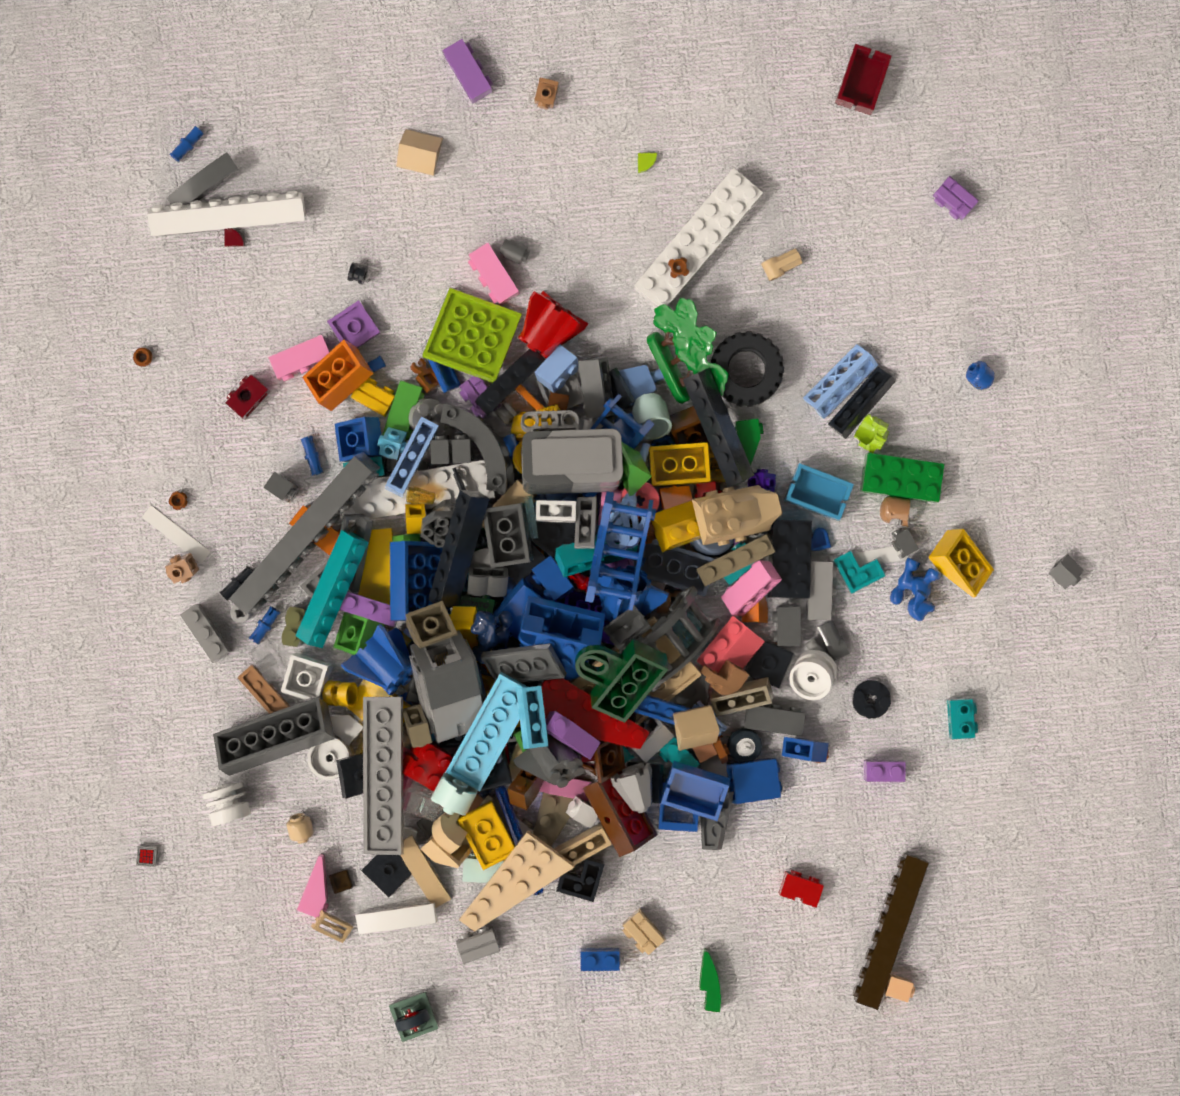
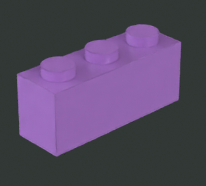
[442,39,493,104]
[340,591,398,627]

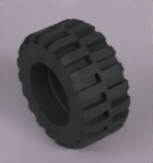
[710,331,784,407]

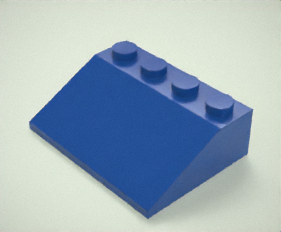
[390,541,451,621]

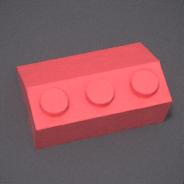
[696,616,765,673]

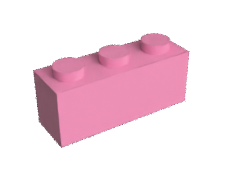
[468,243,519,306]
[268,335,330,382]
[721,560,782,616]

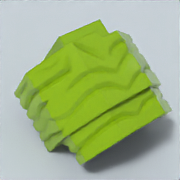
[854,414,889,453]

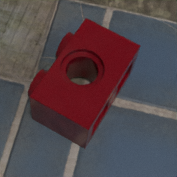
[225,375,271,420]

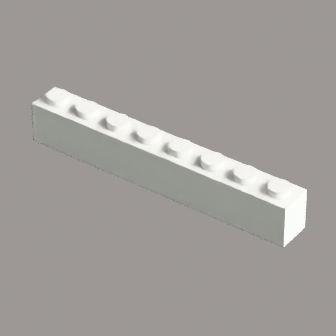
[147,191,306,236]

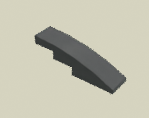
[167,152,239,205]

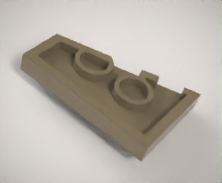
[533,792,573,847]

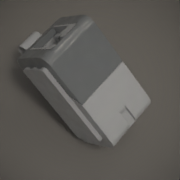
[521,410,623,494]
[409,630,484,743]

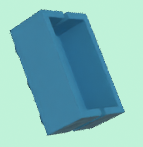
[784,463,854,521]

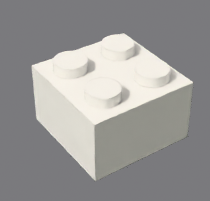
[281,653,333,700]

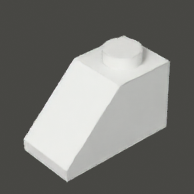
[330,714,363,745]

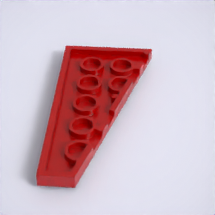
[541,678,650,749]

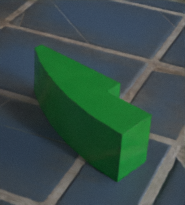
[699,948,721,1012]

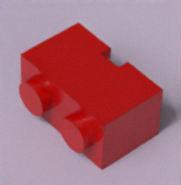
[778,870,824,908]

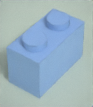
[534,345,579,393]

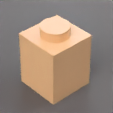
[884,974,915,1002]

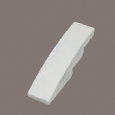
[356,903,438,934]

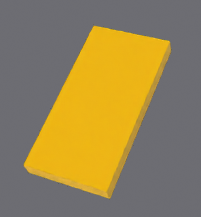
[358,528,393,604]

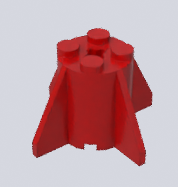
[518,291,589,359]

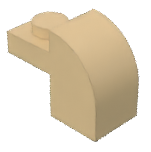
[432,812,468,854]

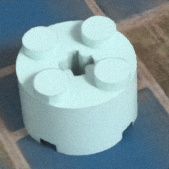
[431,773,478,815]

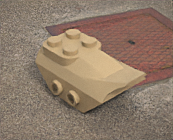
[692,485,782,546]

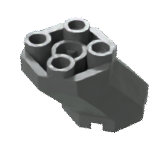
[421,500,456,547]

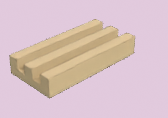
[311,910,353,943]

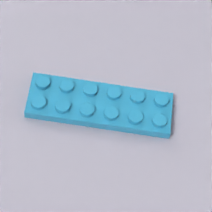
[446,672,528,791]

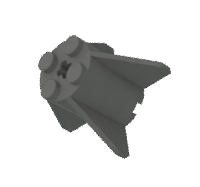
[513,733,584,788]

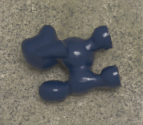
[470,610,513,664]

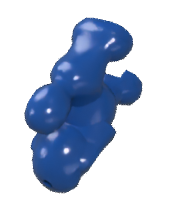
[890,557,942,621]

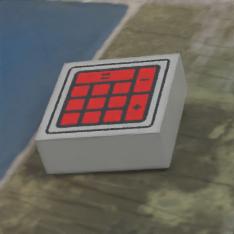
[136,845,158,867]

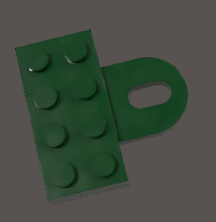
[575,639,669,723]

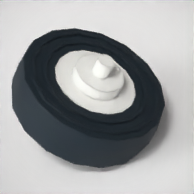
[727,728,762,763]

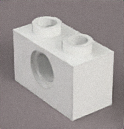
[536,500,576,523]

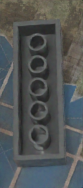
[213,697,335,776]

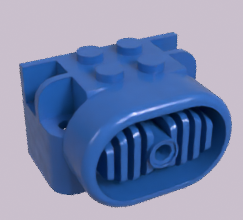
[519,596,605,680]

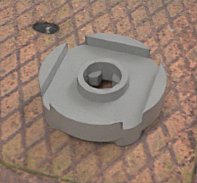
[409,398,445,435]

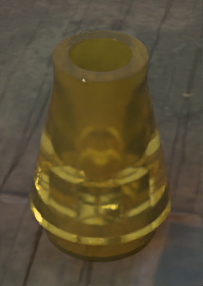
[406,486,435,505]

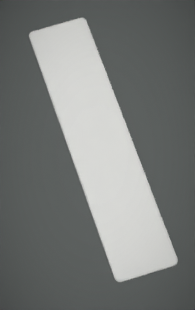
[142,506,210,564]
[830,546,908,572]

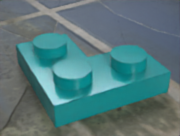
[833,551,886,594]

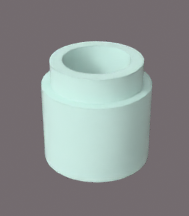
[632,393,672,440]

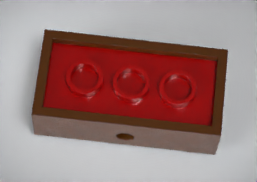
[583,770,658,857]

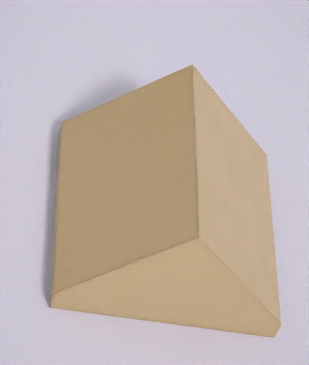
[396,129,443,176]
[673,705,720,751]

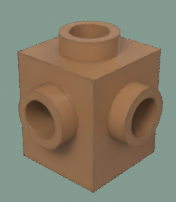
[165,553,199,584]

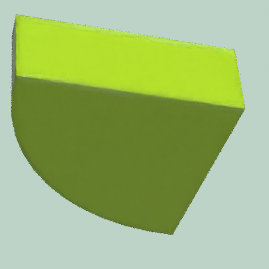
[638,153,657,173]

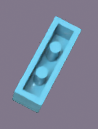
[516,686,548,749]

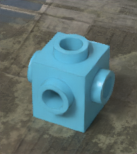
[377,427,407,460]

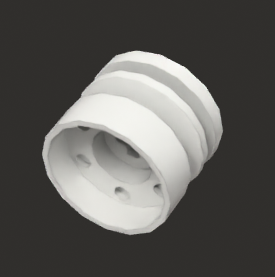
[203,782,252,826]

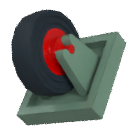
[389,991,439,1042]

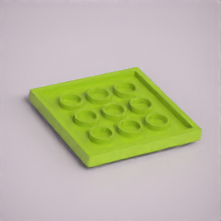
[422,288,522,383]

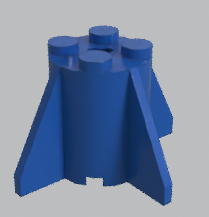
[597,557,669,622]
[341,624,413,695]

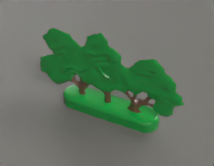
[647,298,728,404]

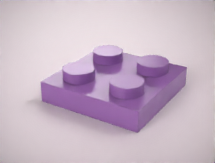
[327,300,380,348]

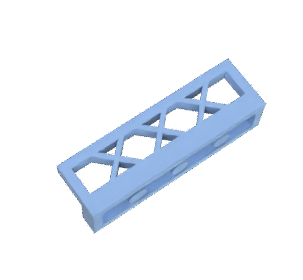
[803,344,878,419]

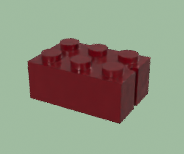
[834,44,892,115]

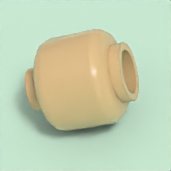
[286,813,314,844]

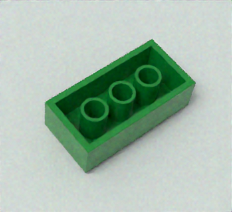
[860,453,945,503]

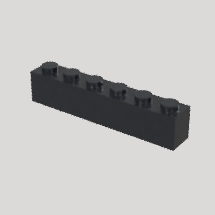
[683,368,754,487]
[428,490,490,608]

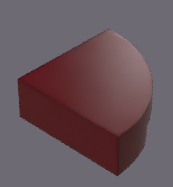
[224,228,245,247]

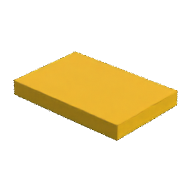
[457,801,515,870]

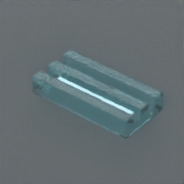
[524,496,538,539]

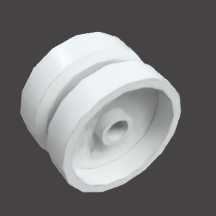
[789,650,837,700]
[308,736,355,780]

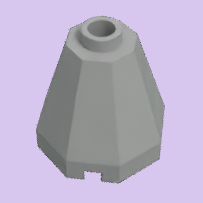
[611,763,652,813]

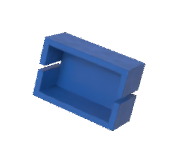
[661,761,730,821]

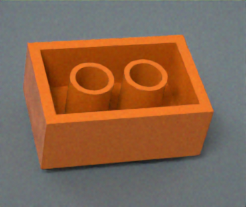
[302,339,374,411]

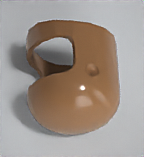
[880,496,910,527]

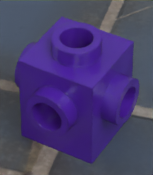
[748,469,776,492]

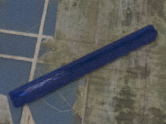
[495,786,544,895]

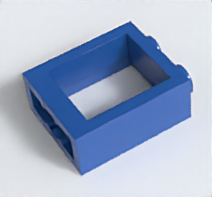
[658,778,699,832]

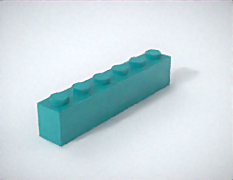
[295,530,369,649]

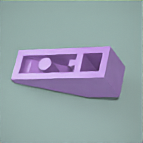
[545,711,600,760]

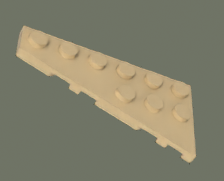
[459,831,575,932]

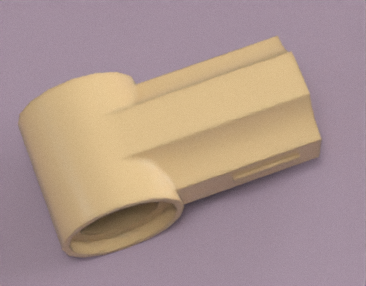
[761,248,802,281]

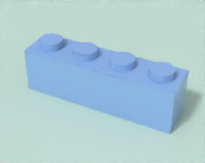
[385,417,439,498]

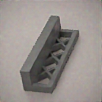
[340,513,374,593]

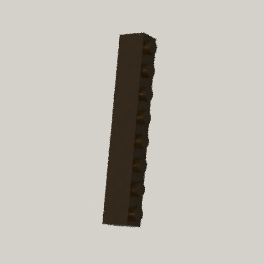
[852,853,929,1010]

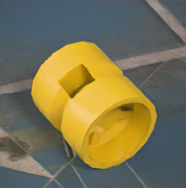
[322,680,358,707]

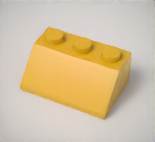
[651,500,701,552]

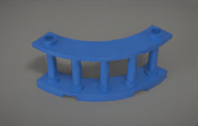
[581,394,655,497]
[585,491,656,610]

